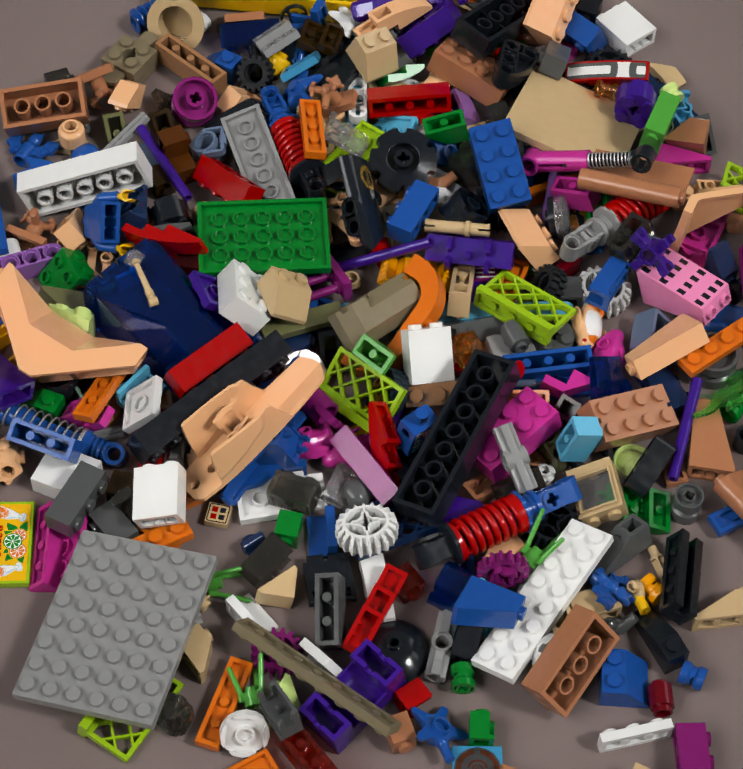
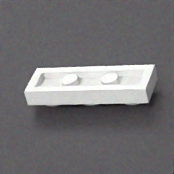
[597,718,674,753]

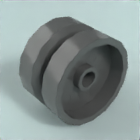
[690,332,740,389]

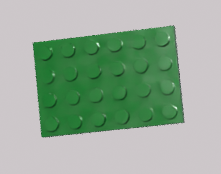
[197,197,331,277]

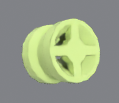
[659,82,685,103]

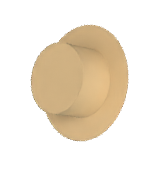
[147,0,204,49]

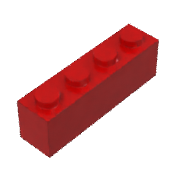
[367,82,451,118]
[192,154,265,201]
[163,322,254,399]

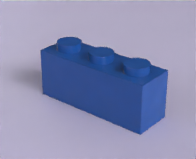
[386,179,439,244]
[5,417,85,464]

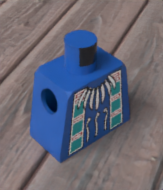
[397,404,438,457]

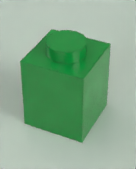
[274,509,303,549]

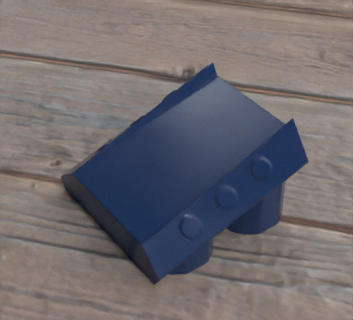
[119,184,148,236]

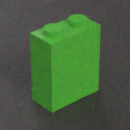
[638,90,681,158]

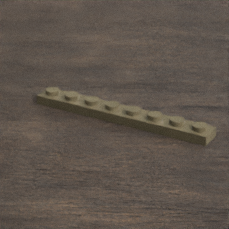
[232,617,402,737]

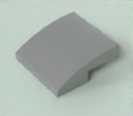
[252,18,301,58]

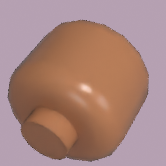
[725,213,743,235]

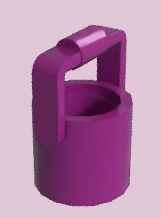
[300,387,344,431]

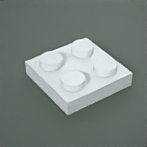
[122,375,163,434]

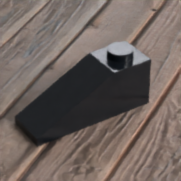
[633,605,690,675]

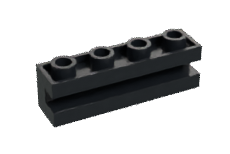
[659,528,703,626]

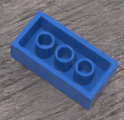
[467,118,532,214]

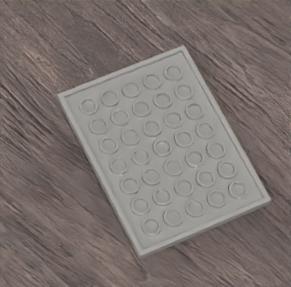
[12,529,219,730]

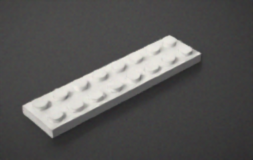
[471,518,614,685]

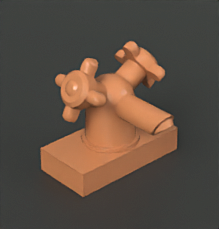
[73,61,118,110]
[308,75,358,118]
[5,207,57,250]

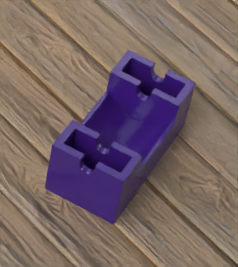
[298,638,407,755]

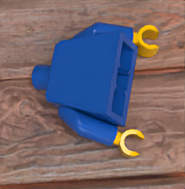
[82,189,136,257]

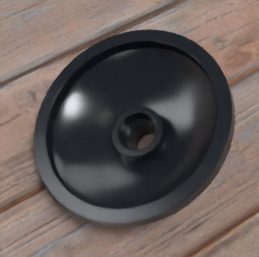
[372,619,430,684]

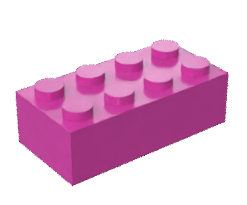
[473,386,562,485]

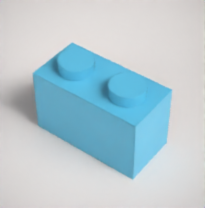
[555,416,603,462]

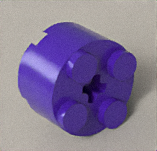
[614,79,657,129]

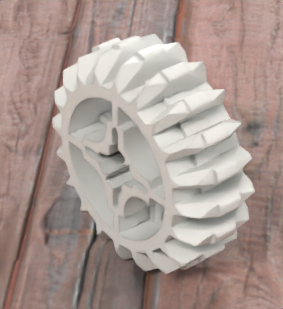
[578,265,632,319]
[335,502,399,558]

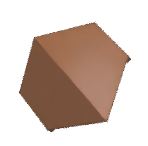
[664,117,710,155]

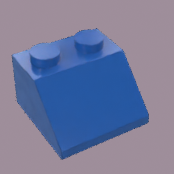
[562,11,609,54]
[598,649,648,709]

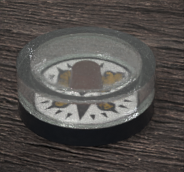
[545,195,571,239]

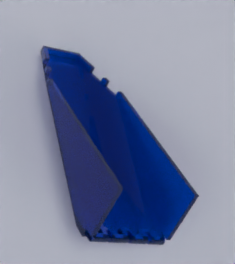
[83,239,274,392]

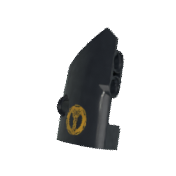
[322,154,385,252]

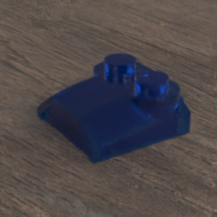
[589,356,632,400]

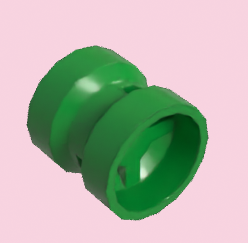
[720,393,743,424]
[450,661,476,694]

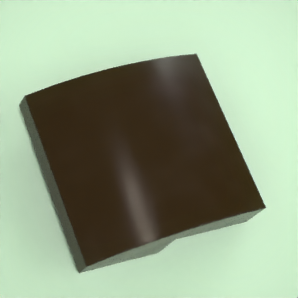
[295,18,344,55]

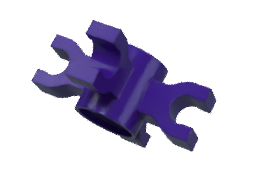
[629,226,676,278]

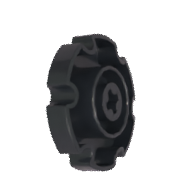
[369,128,437,195]

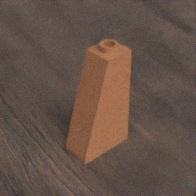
[686,398,735,482]

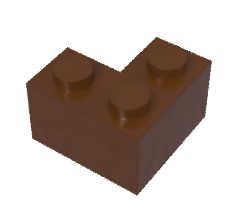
[157,124,198,185]

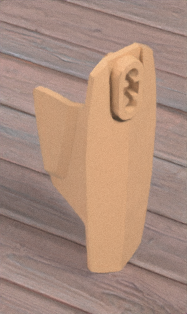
[181,357,325,501]

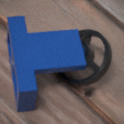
[280,0,330,26]

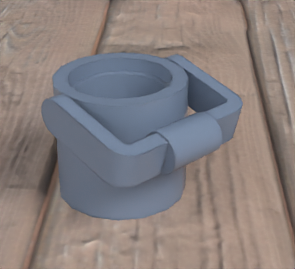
[192,126,227,162]

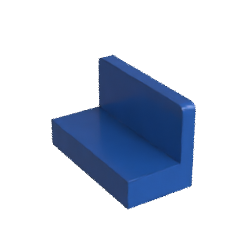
[306,505,338,558]

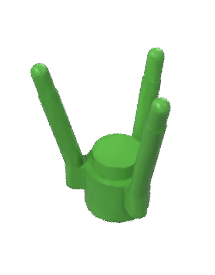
[520,508,565,570]
[207,566,259,603]
[227,652,265,710]

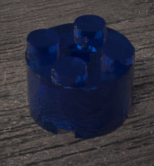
[426,560,477,612]

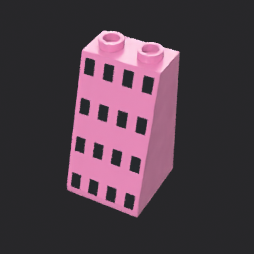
[636,248,731,326]

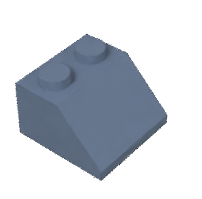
[629,307,677,367]

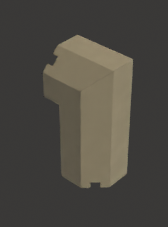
[327,273,421,352]

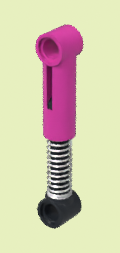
[521,144,656,176]

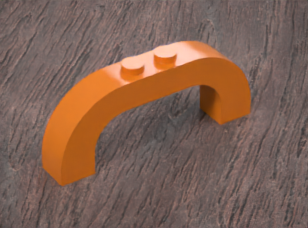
[340,254,446,377]

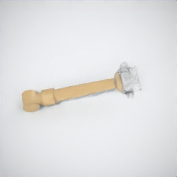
[123,250,159,308]

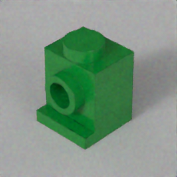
[468,709,495,746]

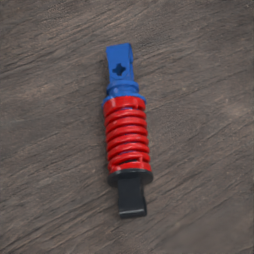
[261,85,327,200]
[410,475,583,571]

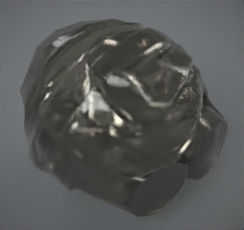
[156,692,194,737]

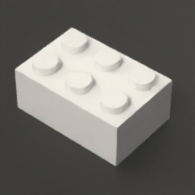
[217,259,271,336]

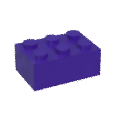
[396,0,463,59]

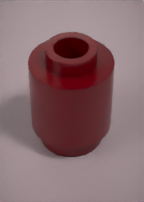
[647,679,675,718]

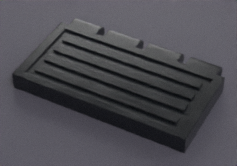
[308,35,360,92]

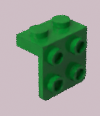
[38,247,99,290]

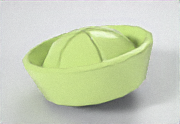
[613,444,646,479]

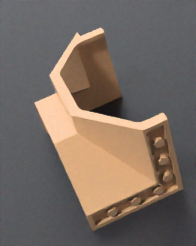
[669,184,743,253]

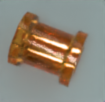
[594,80,619,101]

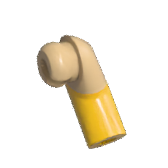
[627,580,651,615]

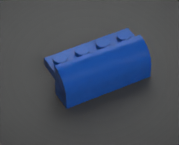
[502,345,596,401]

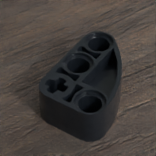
[491,39,539,89]

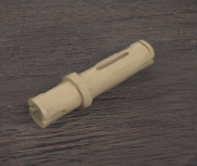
[424,218,490,238]

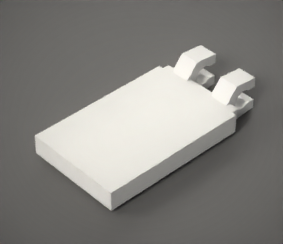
[237,470,328,525]

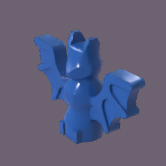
[6,132,61,168]
[588,567,635,611]

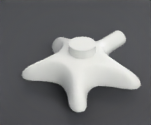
[328,6,365,38]

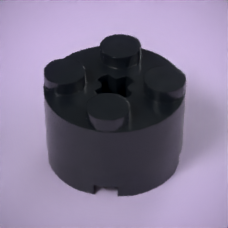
[439,187,490,236]
[147,195,194,226]

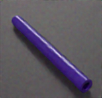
[136,124,193,202]
[337,237,433,272]
[667,377,703,482]

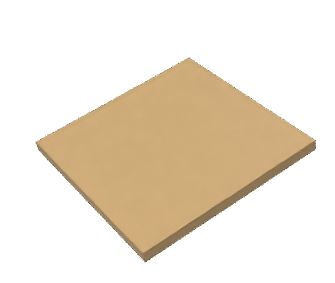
[505,65,639,153]

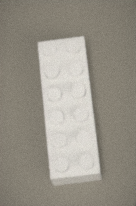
[17,141,153,217]

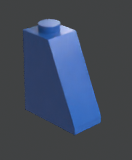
[450,575,527,629]

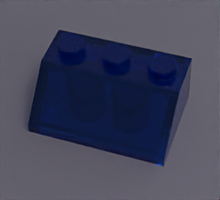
[217,18,279,52]

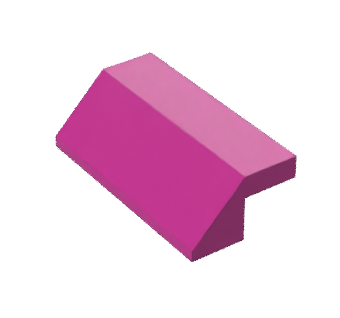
[29,500,88,592]

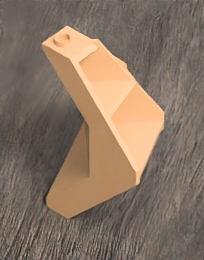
[0,262,148,383]

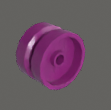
[171,77,218,129]

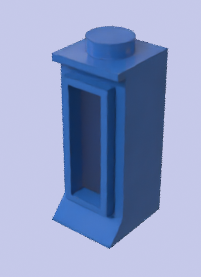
[585,255,630,312]

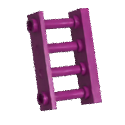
[307,254,353,301]

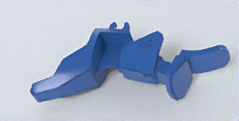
[219,356,311,506]

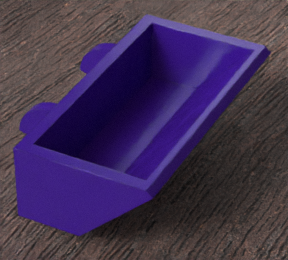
[425,232,517,275]

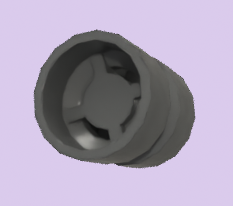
[671,483,705,525]

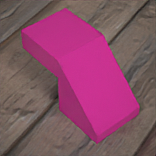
[539,369,594,399]
[60,398,115,432]

